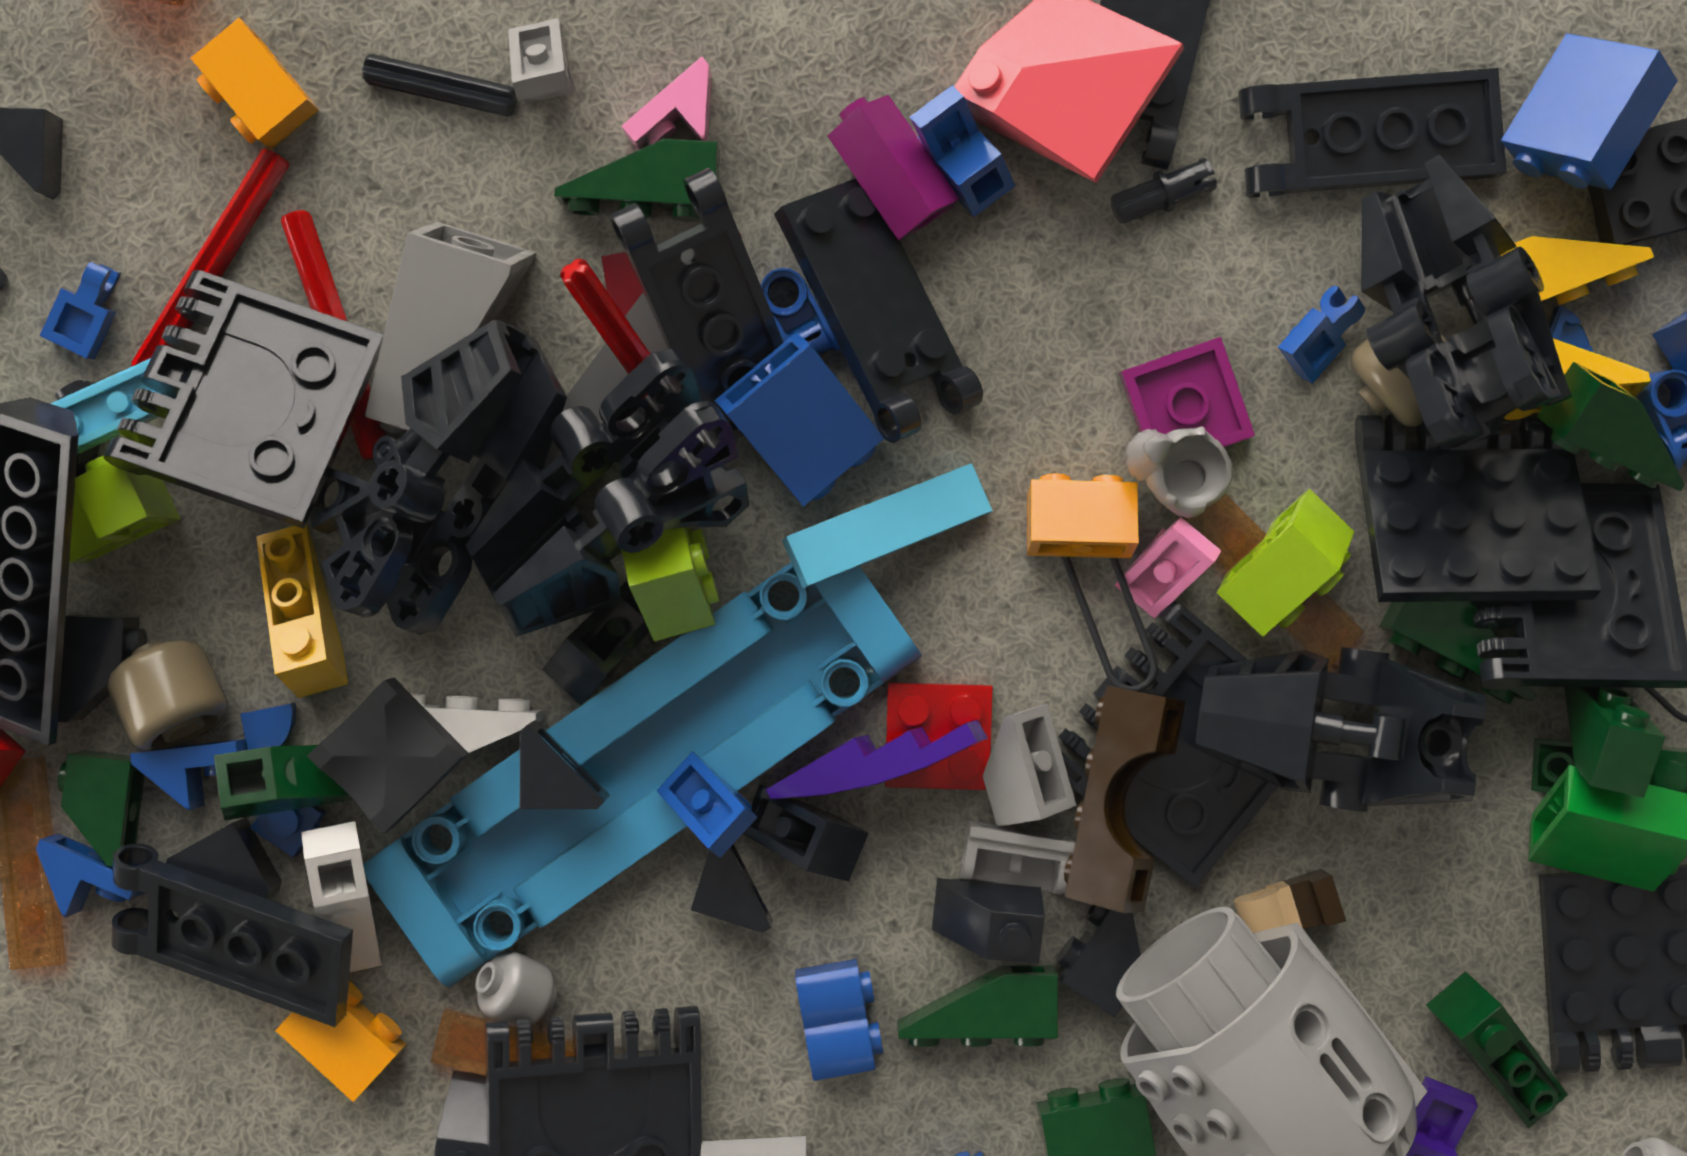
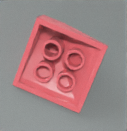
[954,0,1184,183]

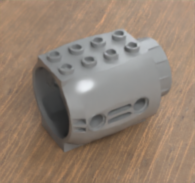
[1116,907,1427,1156]

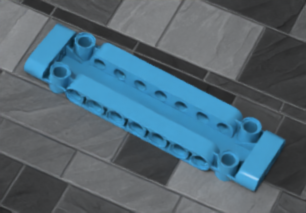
[363,563,922,988]

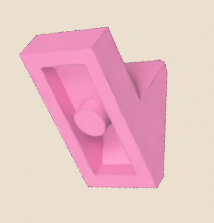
[622,56,712,150]
[1115,516,1221,619]

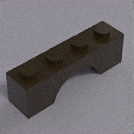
[1064,686,1186,913]

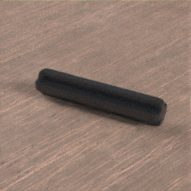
[362,54,517,117]

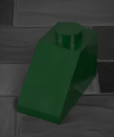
[57,750,145,866]

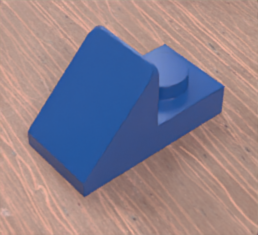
[130,739,247,810]
[656,751,757,858]
[36,833,144,917]

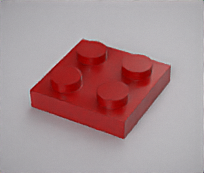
[885,682,993,790]

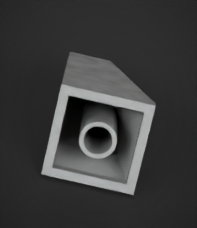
[365,222,536,435]

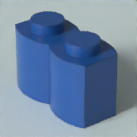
[795,959,884,1081]

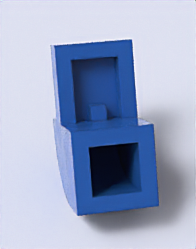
[910,85,1015,217]

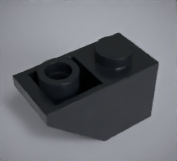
[1056,905,1141,1018]

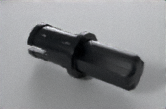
[1111,158,1217,223]

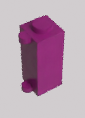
[827,94,960,241]

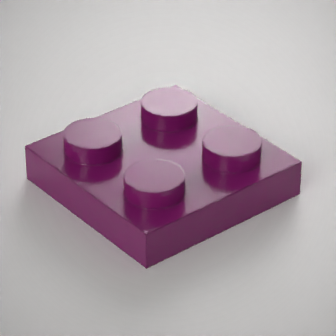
[1119,337,1255,447]

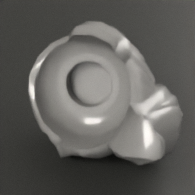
[1124,426,1232,518]

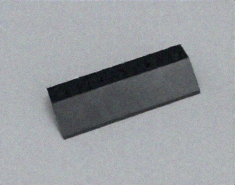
[0,397,79,746]

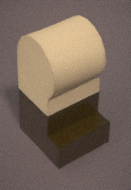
[1234,869,1346,933]

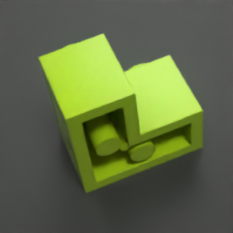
[69,456,181,563]
[1216,488,1355,637]
[621,527,720,642]

